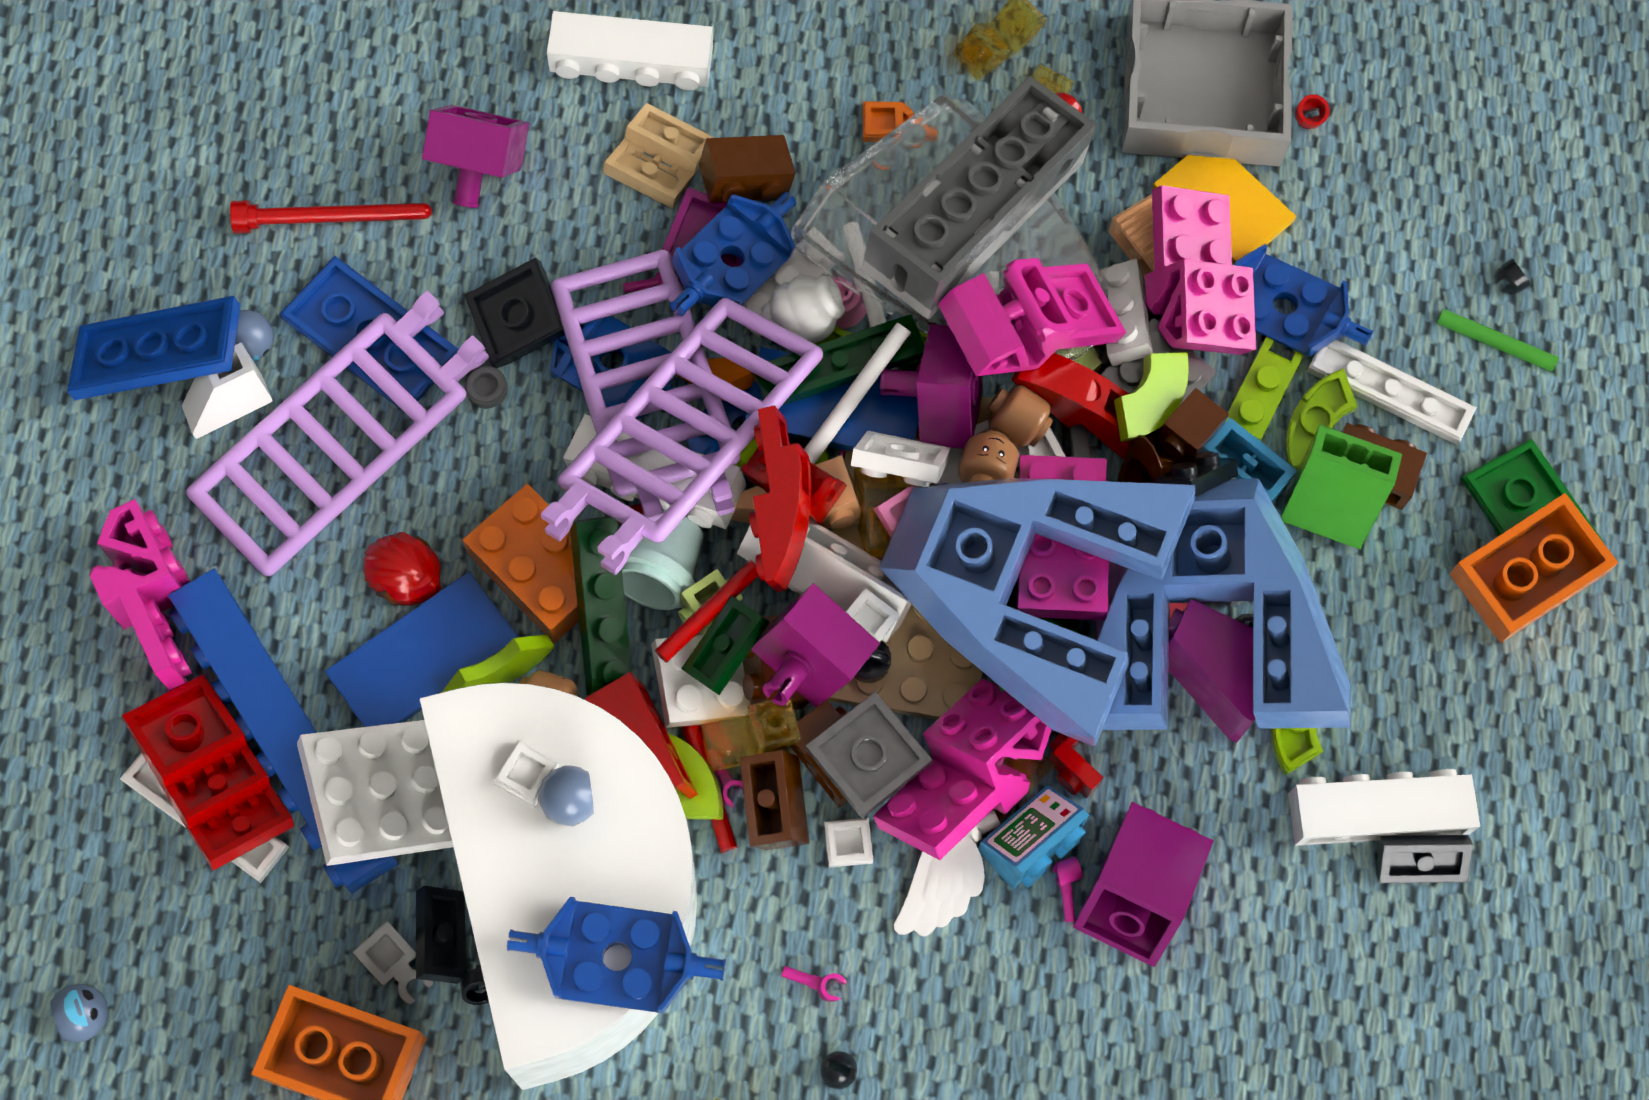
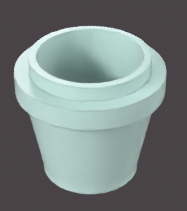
[622,510,703,610]

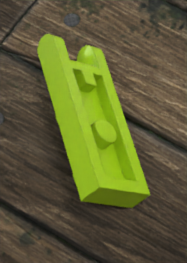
[1225,337,1304,441]

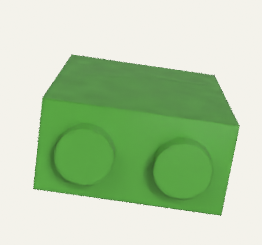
[1280,424,1402,549]

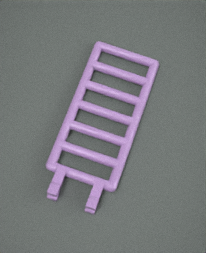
[551,250,740,522]
[186,290,489,576]
[541,298,823,575]

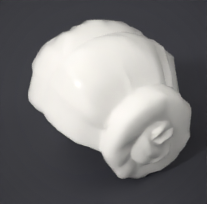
[761,275,845,344]

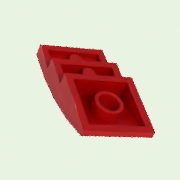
[122,675,295,871]

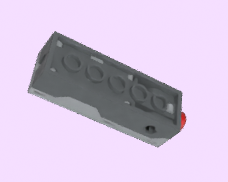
[862,76,1097,320]

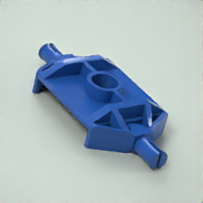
[670,192,796,316]
[1232,244,1374,357]
[550,316,694,419]
[507,897,726,1014]

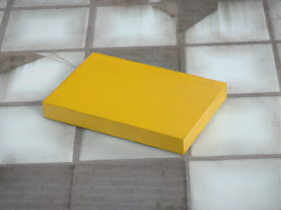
[1152,155,1297,264]

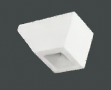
[182,342,273,439]

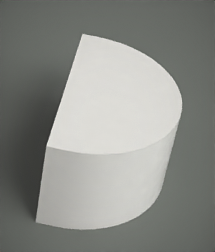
[420,683,697,1090]

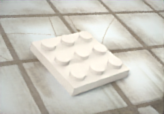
[297,720,453,866]

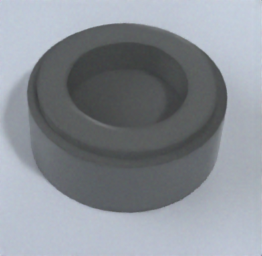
[465,366,508,409]

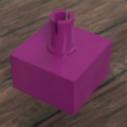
[422,104,530,208]
[880,324,983,449]
[751,583,880,708]

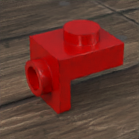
[1048,733,1104,798]

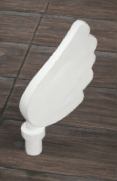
[894,810,1001,937]

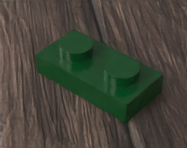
[681,596,770,695]

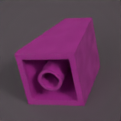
[1168,599,1255,743]
[1073,802,1214,967]

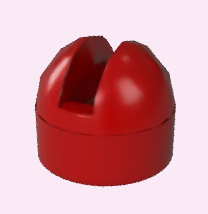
[1295,94,1330,129]

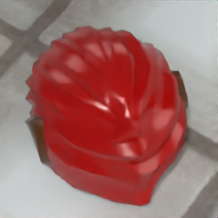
[363,532,442,606]

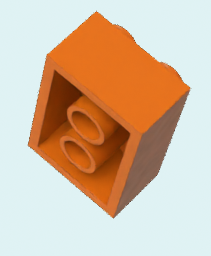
[462,483,579,644]
[1449,493,1618,644]
[251,985,426,1100]

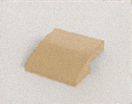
[603,103,714,209]

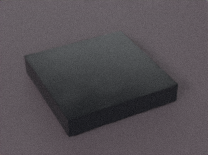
[464,257,565,368]

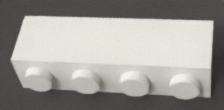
[547,11,713,90]
[563,414,746,529]
[737,519,912,642]
[1288,769,1480,846]

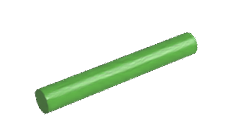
[1436,308,1559,372]

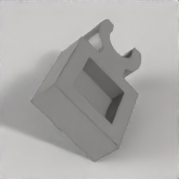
[352,921,433,1005]

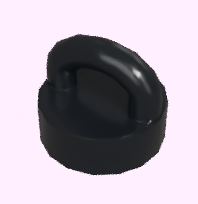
[854,640,891,683]

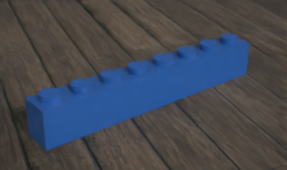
[168,568,399,894]

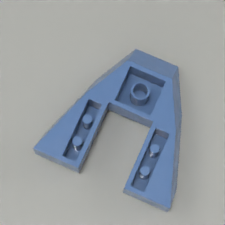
[879,478,1195,747]
[1098,478,1351,730]

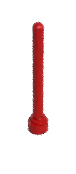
[230,200,432,234]

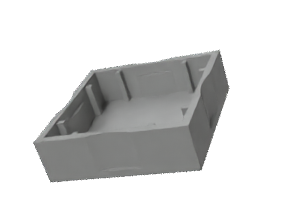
[1121,0,1292,167]

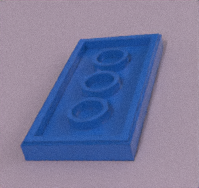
[279,256,459,414]
[67,296,240,400]
[745,347,919,452]
[325,571,518,727]

